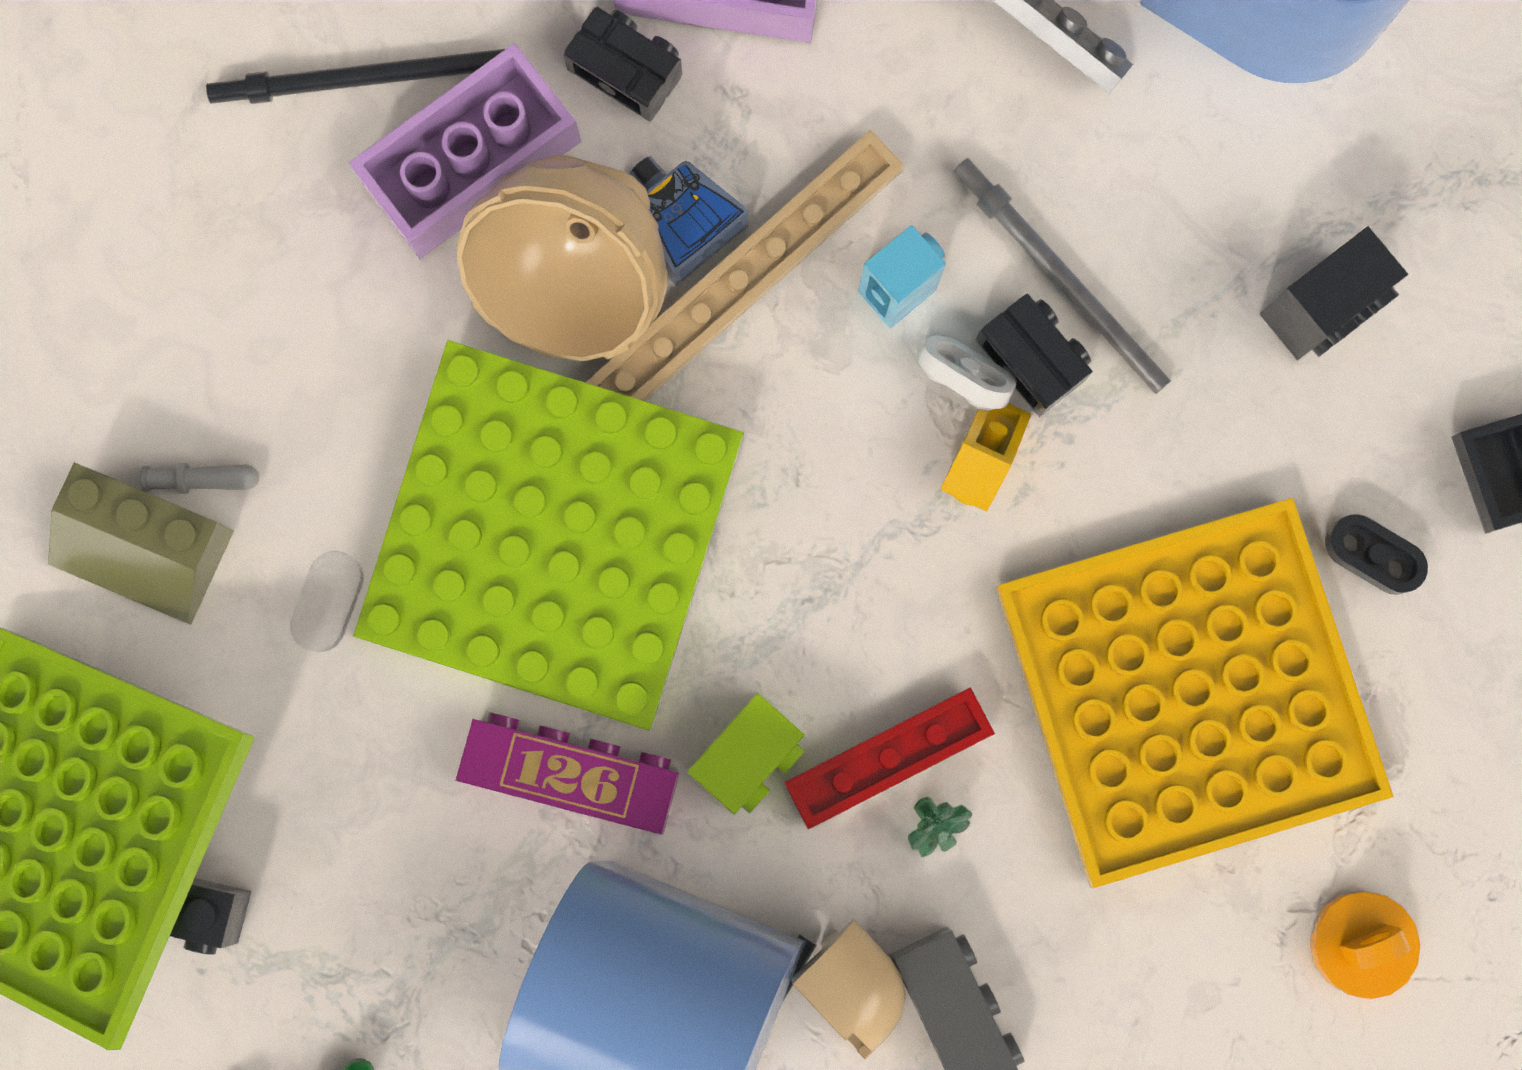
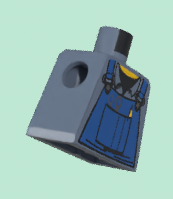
[629,156,748,286]

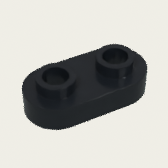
[1325,514,1428,595]

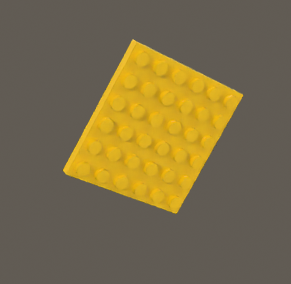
[995,498,1394,888]

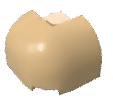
[791,918,906,1059]

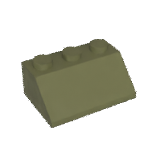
[48,462,234,624]

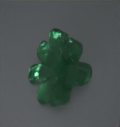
[908,797,973,857]

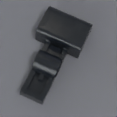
[1451,414,1522,534]

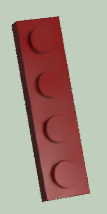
[784,687,995,830]

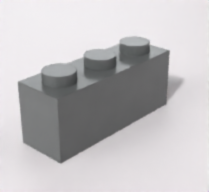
[890,927,1025,1070]

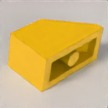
[940,403,1032,512]

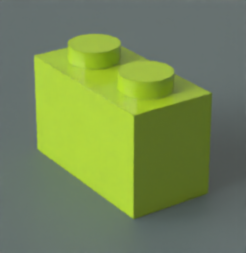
[687,693,805,815]

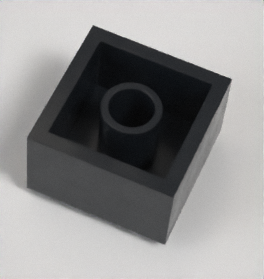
[1260,226,1409,361]

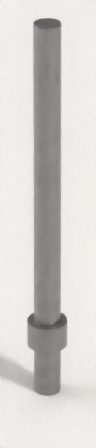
[953,158,1171,394]

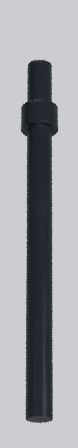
[206,49,505,104]

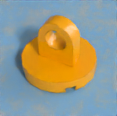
[1310,891,1421,999]

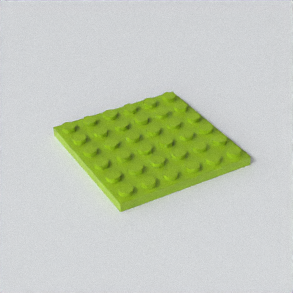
[353,340,744,731]
[0,627,255,1050]

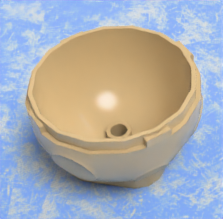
[456,155,668,361]

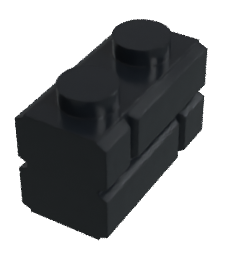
[563,6,682,122]
[975,293,1093,417]

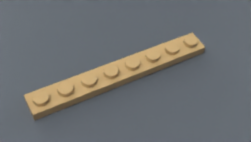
[585,130,905,401]

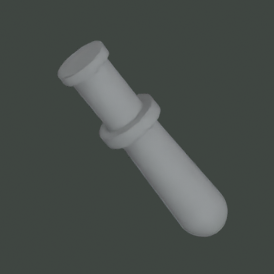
[140,463,259,494]

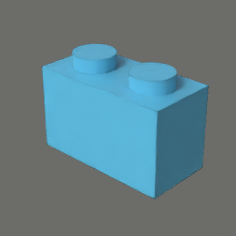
[858,225,946,329]

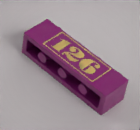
[455,712,680,835]

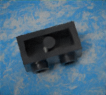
[170,878,252,955]

